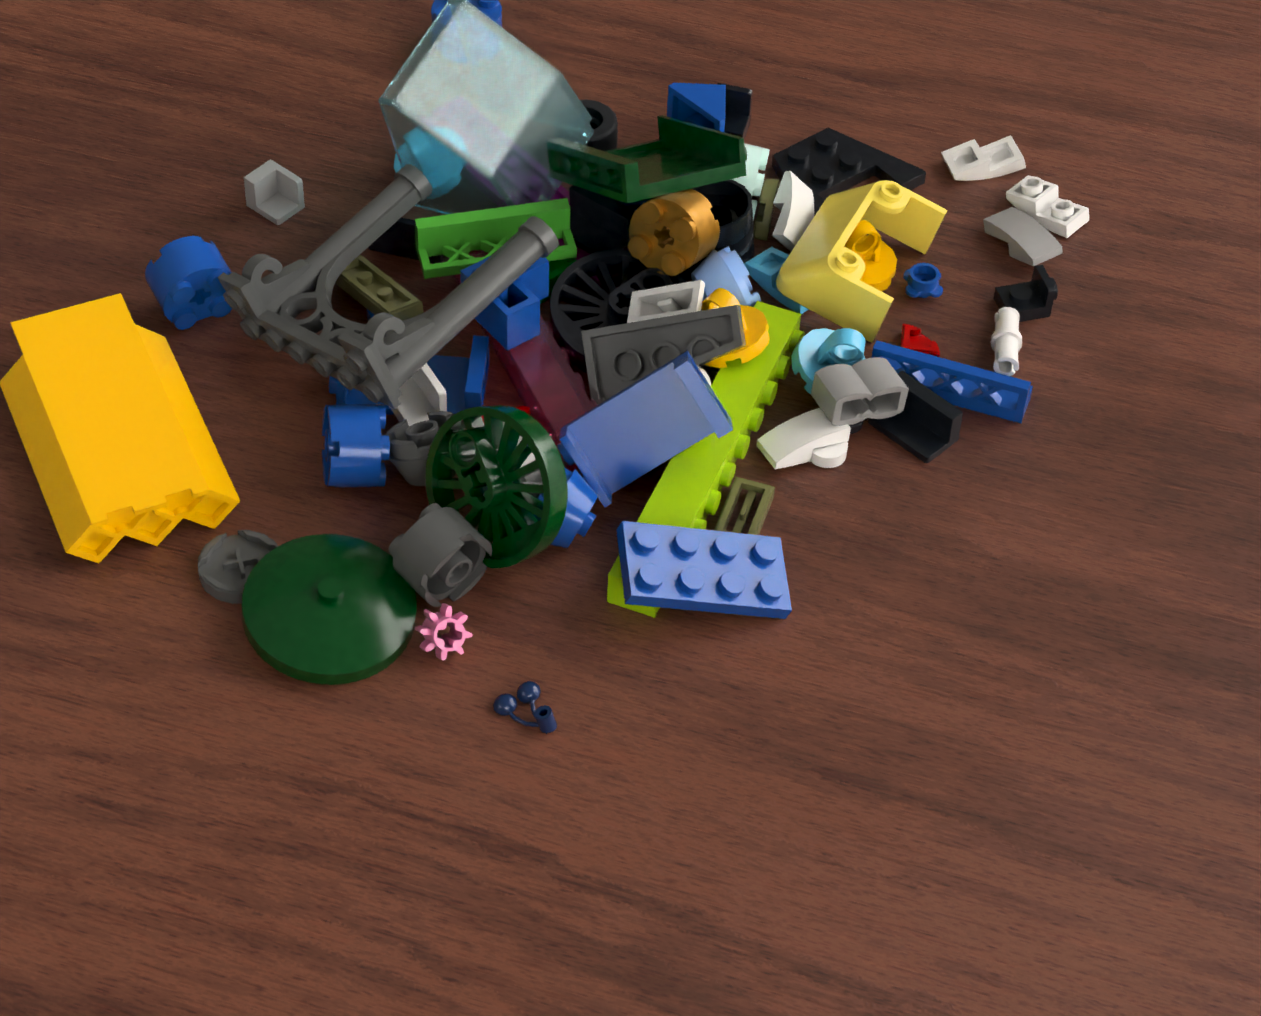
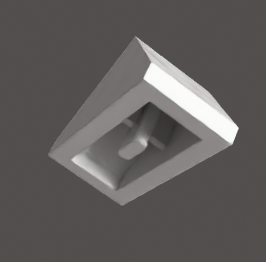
[627,280,705,323]

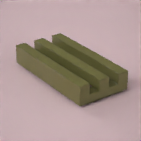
[714,477,775,535]

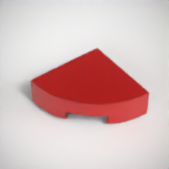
[900,324,940,357]

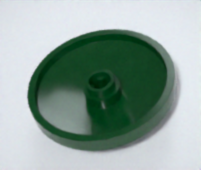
[242,534,417,685]

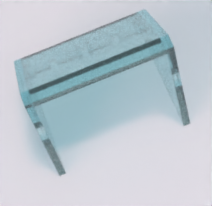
[378,0,594,214]

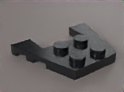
[772,128,926,216]

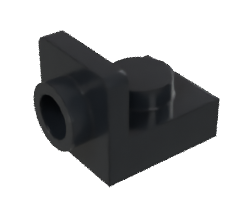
[993,265,1058,322]

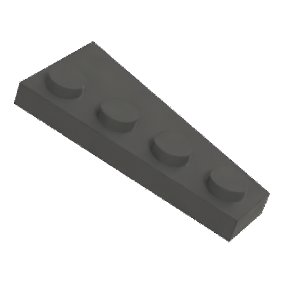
[581,305,746,409]

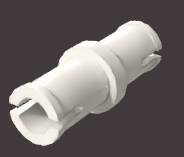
[991,307,1022,376]

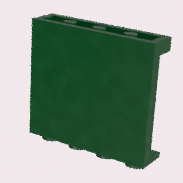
[546,115,747,204]

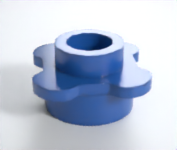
[903,263,943,298]

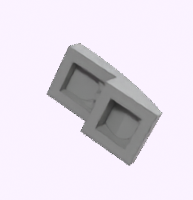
[983,207,1063,266]

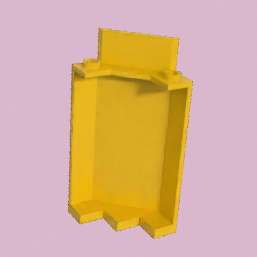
[0,293,240,564]

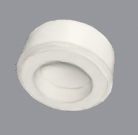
[811,441,848,468]

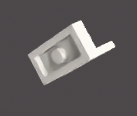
[390,363,447,426]

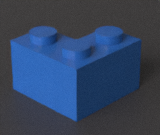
[460,256,549,351]

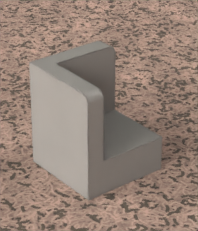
[243,159,305,225]

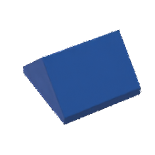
[667,83,726,132]

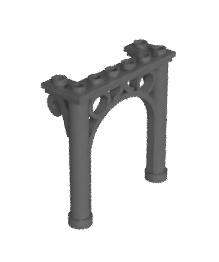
[217,164,559,409]

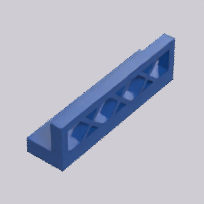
[872,340,1033,423]

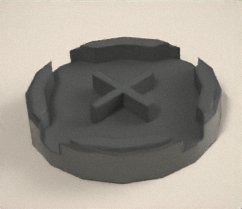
[198,530,278,604]

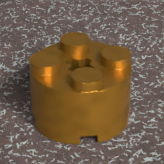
[628,189,720,276]

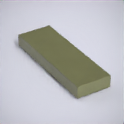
[335,255,423,321]

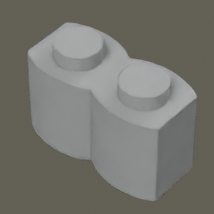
[811,357,909,426]

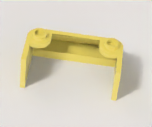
[776,180,947,343]

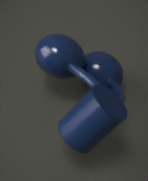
[493,681,557,734]

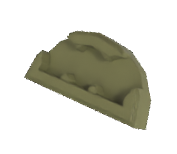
[753,178,780,241]

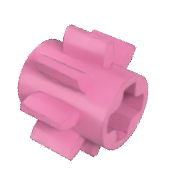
[415,603,473,660]

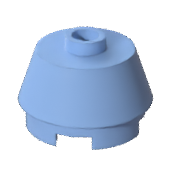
[691,246,761,311]

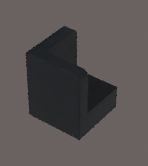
[717,83,753,139]

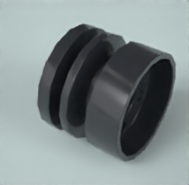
[686,179,755,273]

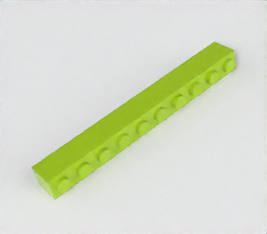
[607,301,805,618]

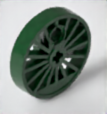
[425,405,568,568]

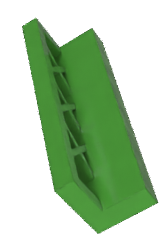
[415,198,577,279]

